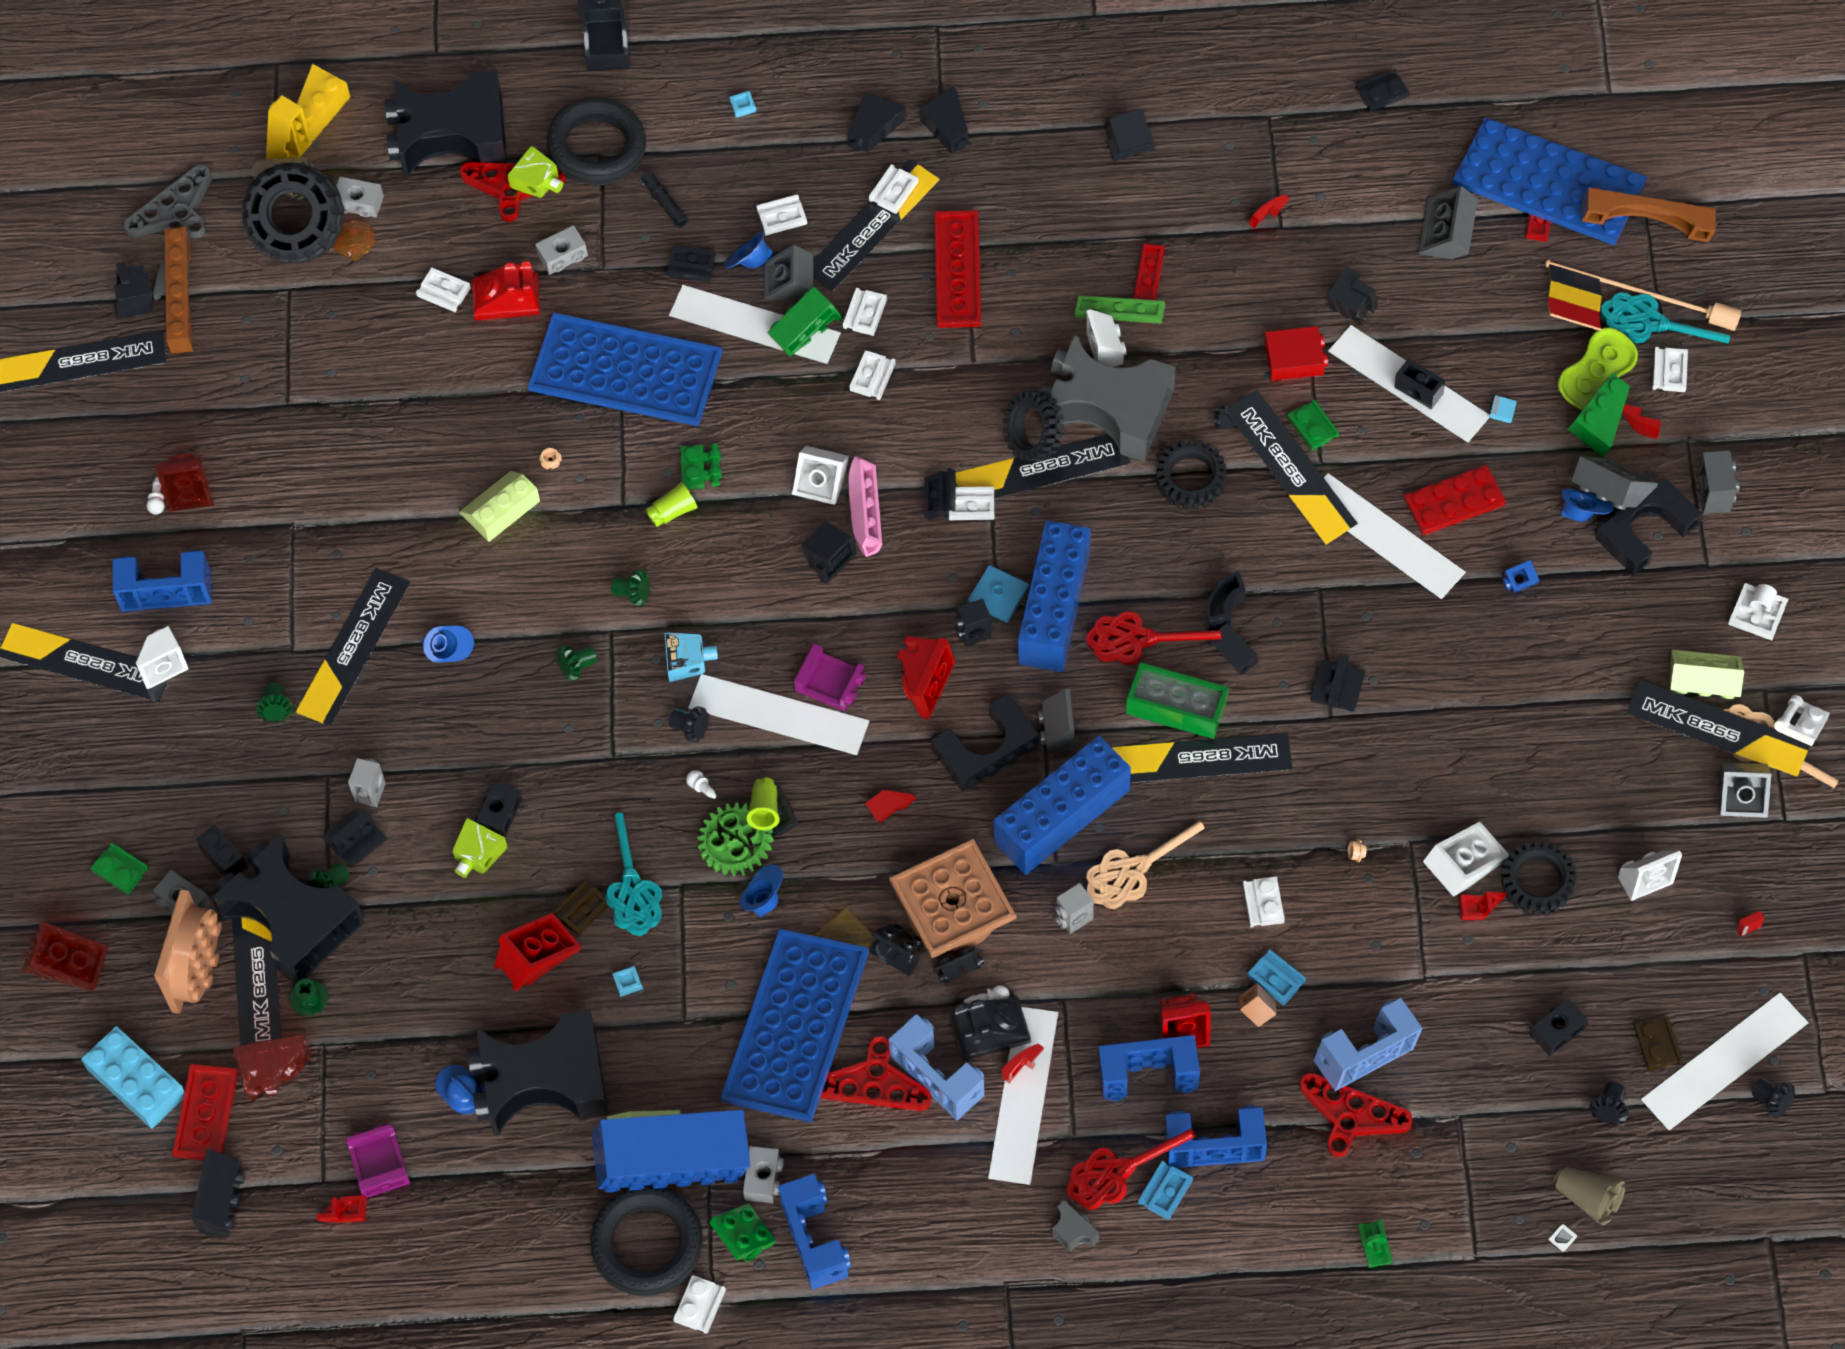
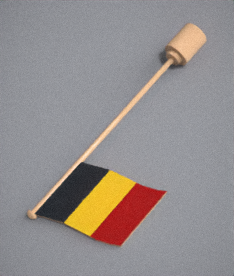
[1545,259,1742,331]

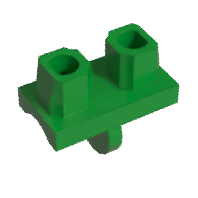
[1358,1220,1393,1268]

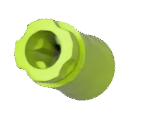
[645,482,697,527]
[747,777,779,830]

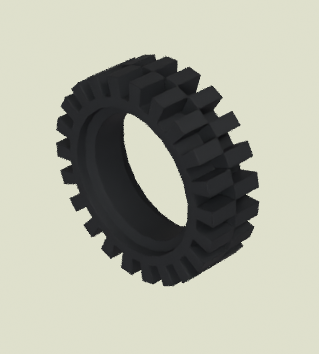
[1003,391,1064,461]
[1156,439,1226,509]
[1501,840,1577,916]

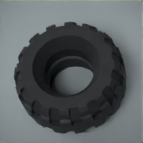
[241,162,345,264]

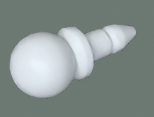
[147,477,165,515]
[686,770,716,798]
[964,985,1010,1004]

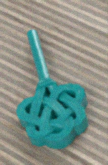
[1600,292,1731,344]
[605,813,662,936]

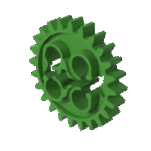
[697,802,774,876]

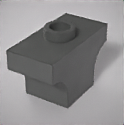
[1052,1200,1099,1252]

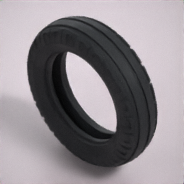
[547,97,646,185]
[590,1186,703,1296]

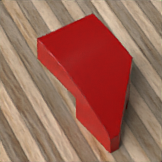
[1248,195,1290,229]
[1622,404,1662,440]
[865,790,917,823]
[1458,892,1506,920]
[1002,1043,1044,1084]
[316,1195,367,1222]

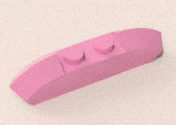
[849,456,882,557]

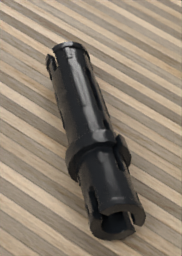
[642,172,688,228]

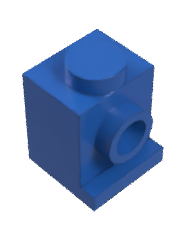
[1502,560,1540,594]

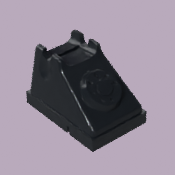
[949,997,1031,1062]

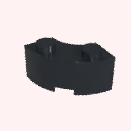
[1206,571,1246,631]

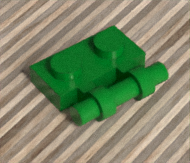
[681,443,722,489]

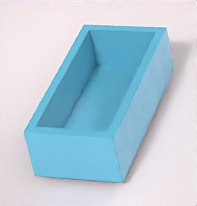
[81,1026,185,1129]

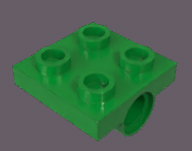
[709,1203,776,1262]

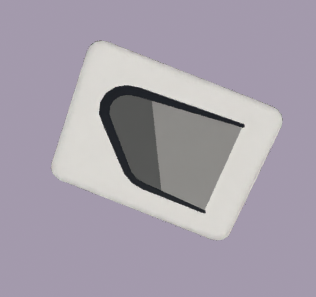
[1549,1224,1577,1252]

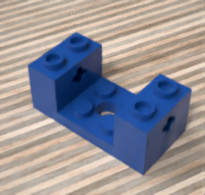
[113,550,212,612]
[1098,1035,1200,1101]
[1165,1105,1267,1168]
[778,1174,851,1290]

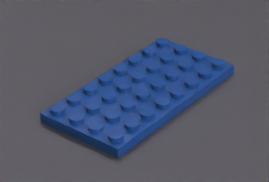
[1452,117,1647,246]
[528,313,723,427]
[720,929,870,1123]

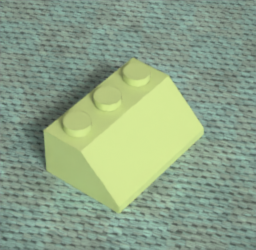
[459,471,540,542]
[1669,650,1744,699]

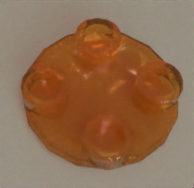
[333,220,376,261]

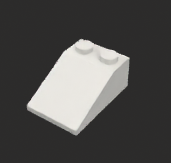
[1423,822,1509,897]
[1618,850,1682,901]

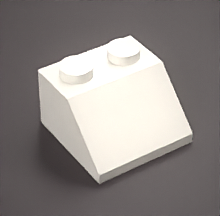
[1086,310,1127,367]
[792,446,849,505]
[136,626,188,689]

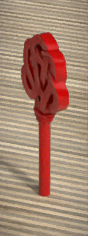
[1086,611,1222,665]
[1067,1128,1195,1210]

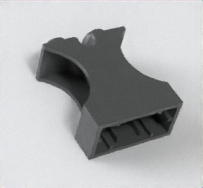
[1036,336,1176,462]

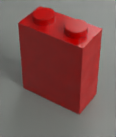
[1264,326,1328,381]

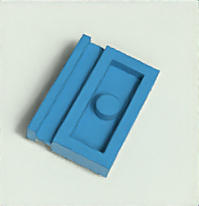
[1247,949,1306,1006]
[1138,1161,1193,1220]

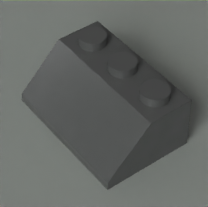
[1419,186,1478,259]
[1571,456,1658,510]

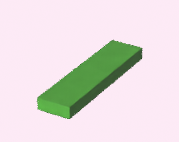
[1075,295,1165,324]

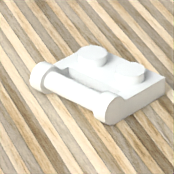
[1774,695,1830,746]

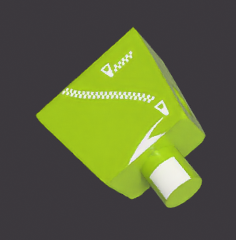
[508,146,563,198]
[453,818,507,878]

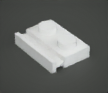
[869,164,918,214]
[756,194,807,236]
[416,267,471,312]
[843,288,887,336]
[1653,347,1688,392]
[850,350,896,400]
[949,487,994,520]
[1243,877,1285,928]
[674,1275,726,1334]

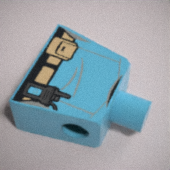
[665,633,718,682]

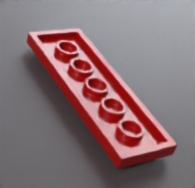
[935,210,981,328]

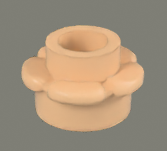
[540,448,562,469]
[1348,839,1366,862]

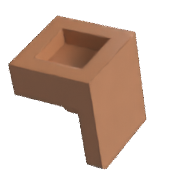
[1239,983,1277,1027]

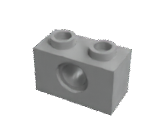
[336,177,384,218]
[535,225,588,275]
[348,758,386,808]
[1055,883,1094,934]
[743,1146,784,1203]

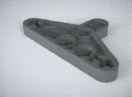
[124,165,212,238]

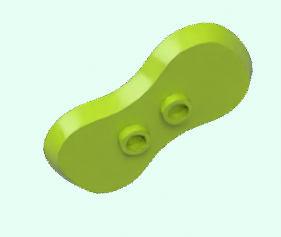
[1558,327,1638,410]

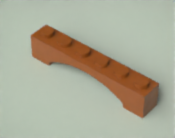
[1582,188,1716,242]
[164,227,193,354]

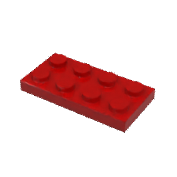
[1404,465,1506,536]
[172,1064,239,1160]

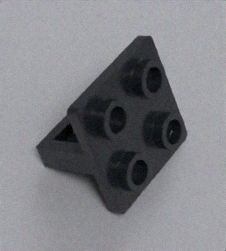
[1310,653,1366,712]
[322,808,387,868]
[869,923,927,976]

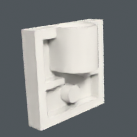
[1728,583,1788,640]

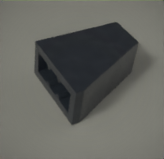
[919,86,969,154]
[847,94,906,152]

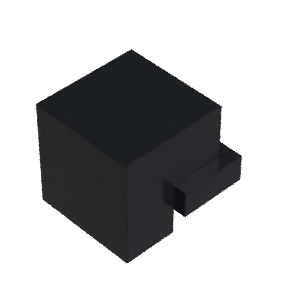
[1104,109,1155,162]
[113,262,152,319]
[1328,267,1378,324]
[801,521,857,584]

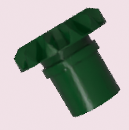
[611,569,651,606]
[557,645,597,681]
[256,683,293,723]
[308,863,350,888]
[290,978,328,1017]

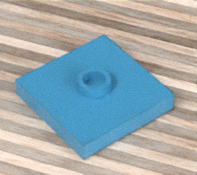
[967,565,1029,623]

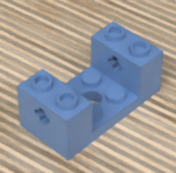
[1314,998,1423,1091]
[889,1014,984,1121]

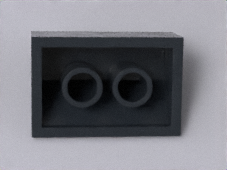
[192,1149,246,1238]

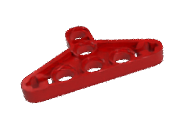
[460,162,566,222]
[820,1036,932,1111]
[1300,1073,1413,1157]

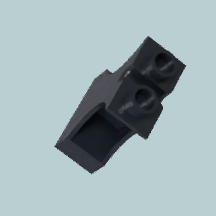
[578,0,630,71]
[385,70,507,176]
[212,834,365,985]
[467,1009,609,1136]

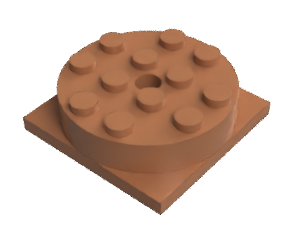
[889,839,1016,959]
[154,890,221,1014]

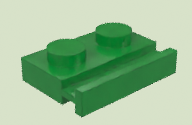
[1287,399,1339,451]
[91,842,149,895]

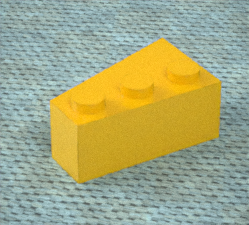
[297,64,350,142]
[266,95,312,159]

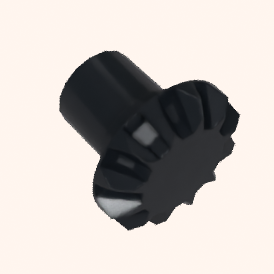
[669,706,710,743]
[1752,1077,1795,1119]
[1589,1082,1629,1125]

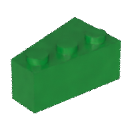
[767,287,843,357]
[1567,373,1630,457]

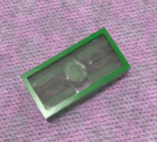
[1126,662,1229,739]

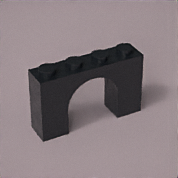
[1596,478,1702,576]
[931,694,1039,791]

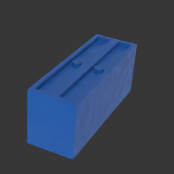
[1018,520,1091,673]
[994,735,1131,875]
[591,1110,751,1192]

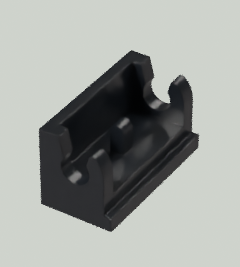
[1209,623,1259,675]

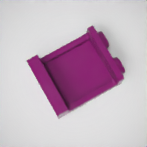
[794,644,866,711]
[346,1124,410,1198]

